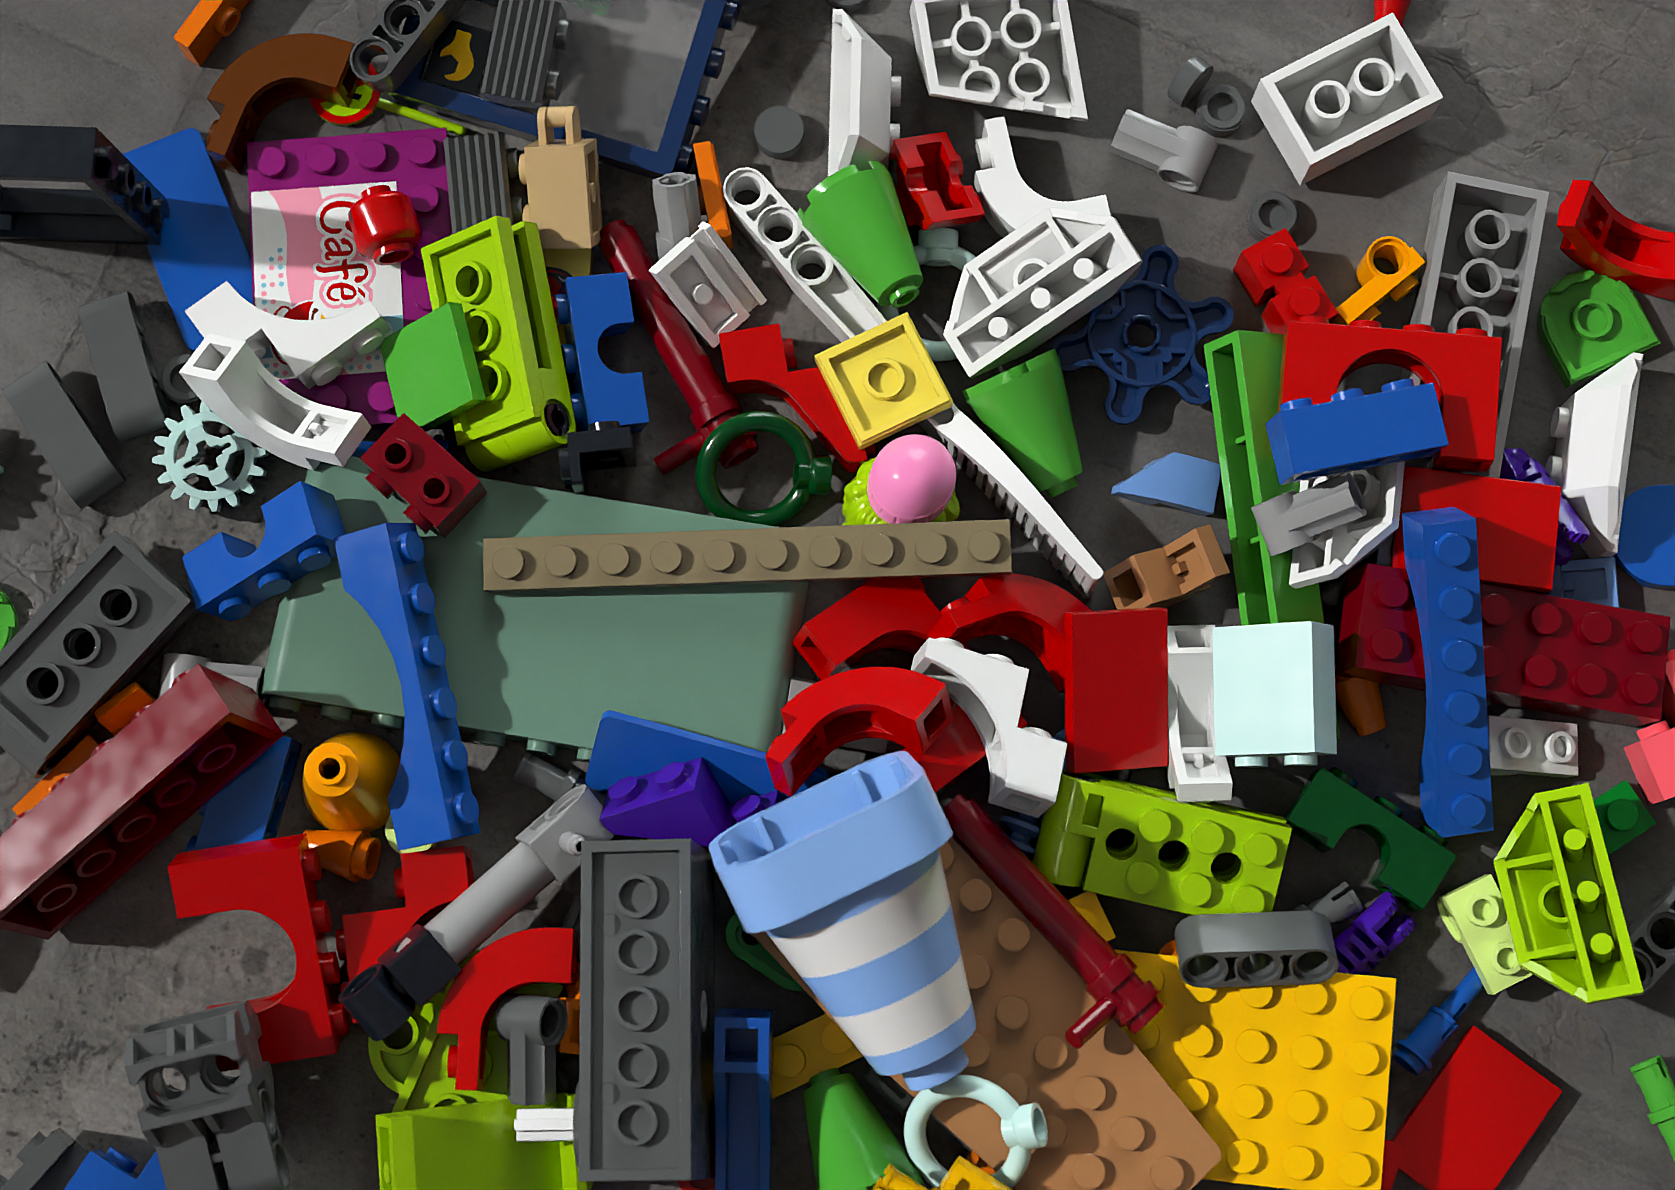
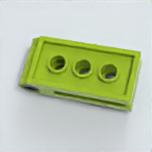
[421,216,576,472]
[1032,769,1292,915]

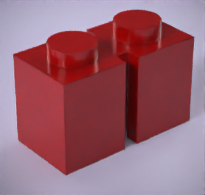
[1233,228,1338,334]

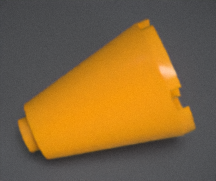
[301,731,400,832]

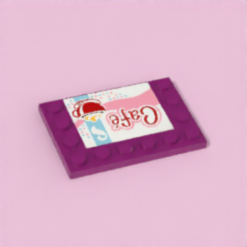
[247,128,453,430]

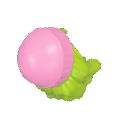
[842,434,960,525]

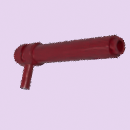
[598,219,759,475]
[942,794,1166,1049]

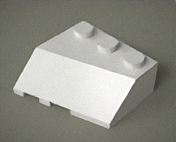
[910,0,1088,122]

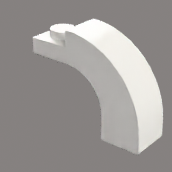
[973,116,1111,238]
[179,333,371,471]
[1166,625,1233,804]

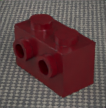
[360,413,487,538]

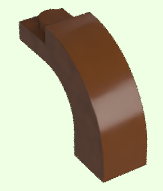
[206,33,360,174]

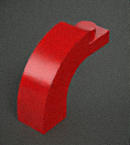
[1556,180,1675,301]
[928,573,1091,694]
[765,667,954,797]
[437,928,579,1091]

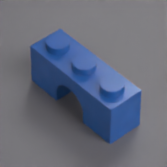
[553,272,649,433]
[182,481,345,622]

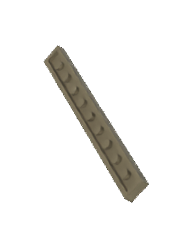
[483,519,1012,593]

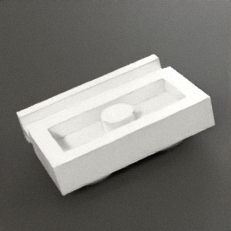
[649,222,767,349]

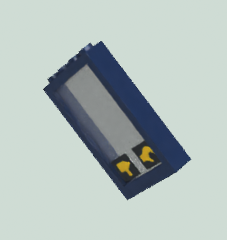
[388,0,741,179]

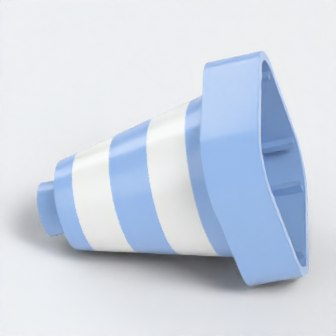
[708,751,977,1091]

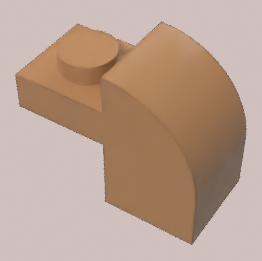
[1103,525,1230,609]

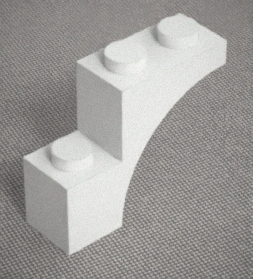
[185,281,392,389]
[911,637,1067,818]

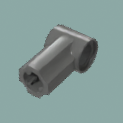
[495,993,568,1106]

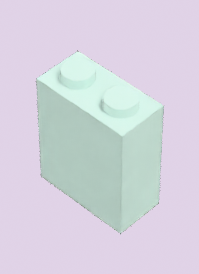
[1212,621,1337,768]

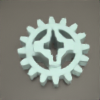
[152,401,269,512]

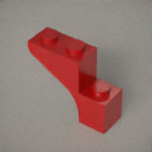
[719,323,875,474]
[336,845,475,1024]

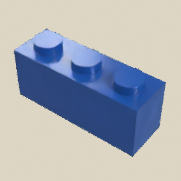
[1265,379,1449,485]
[185,736,302,852]

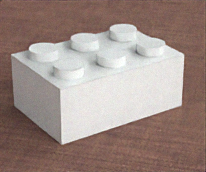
[1251,13,1444,185]

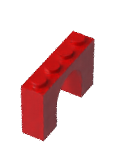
[1278,315,1502,473]
[792,578,1028,796]
[167,833,349,1072]

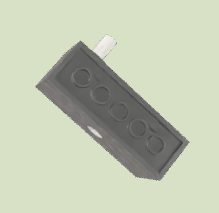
[514,839,715,1181]

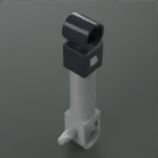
[338,784,615,1041]

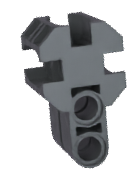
[125,1000,290,1190]

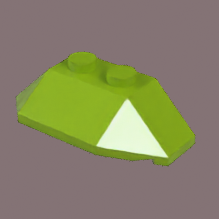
[1493,783,1644,1005]

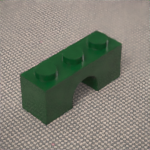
[1284,767,1457,912]

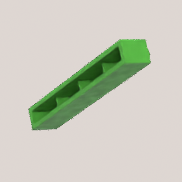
[1204,330,1340,740]

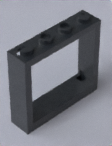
[0,124,170,245]

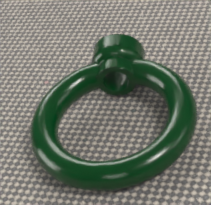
[696,411,832,527]

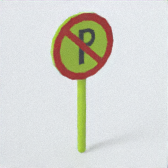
[310,63,466,136]

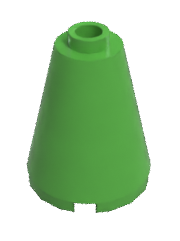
[797,161,923,308]
[962,348,1083,498]
[803,1068,925,1190]

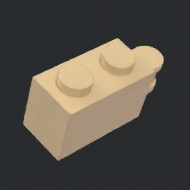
[518,106,603,249]

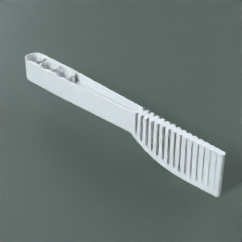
[723,167,1103,599]

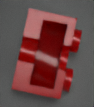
[889,132,985,231]

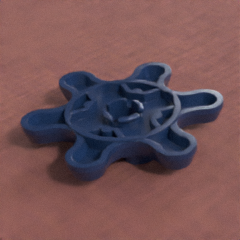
[1050,245,1234,425]

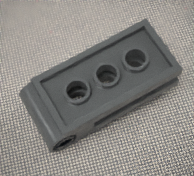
[0,531,200,779]

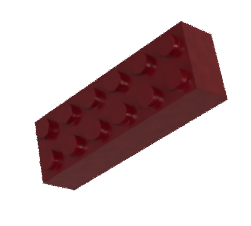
[1335,563,1671,727]
[0,664,284,940]

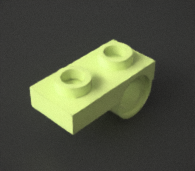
[1437,874,1533,995]

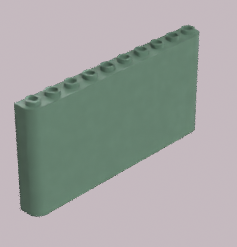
[260,456,810,763]

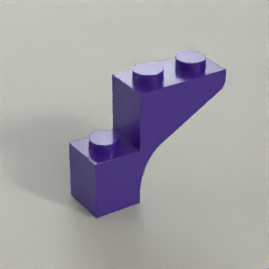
[600,757,783,847]

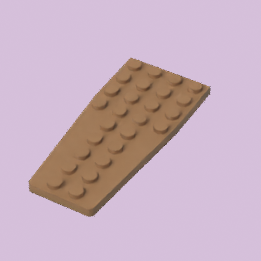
[751,837,1221,1190]

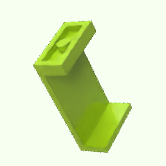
[375,1092,593,1190]

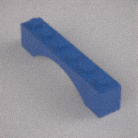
[1402,507,1494,838]
[334,523,480,851]
[713,1008,774,1190]

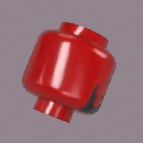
[348,185,422,265]

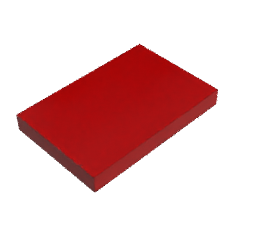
[1390,466,1562,593]
[1064,607,1168,774]
[1390,1026,1562,1190]

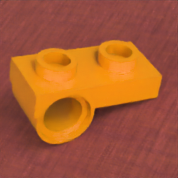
[1332,236,1425,325]

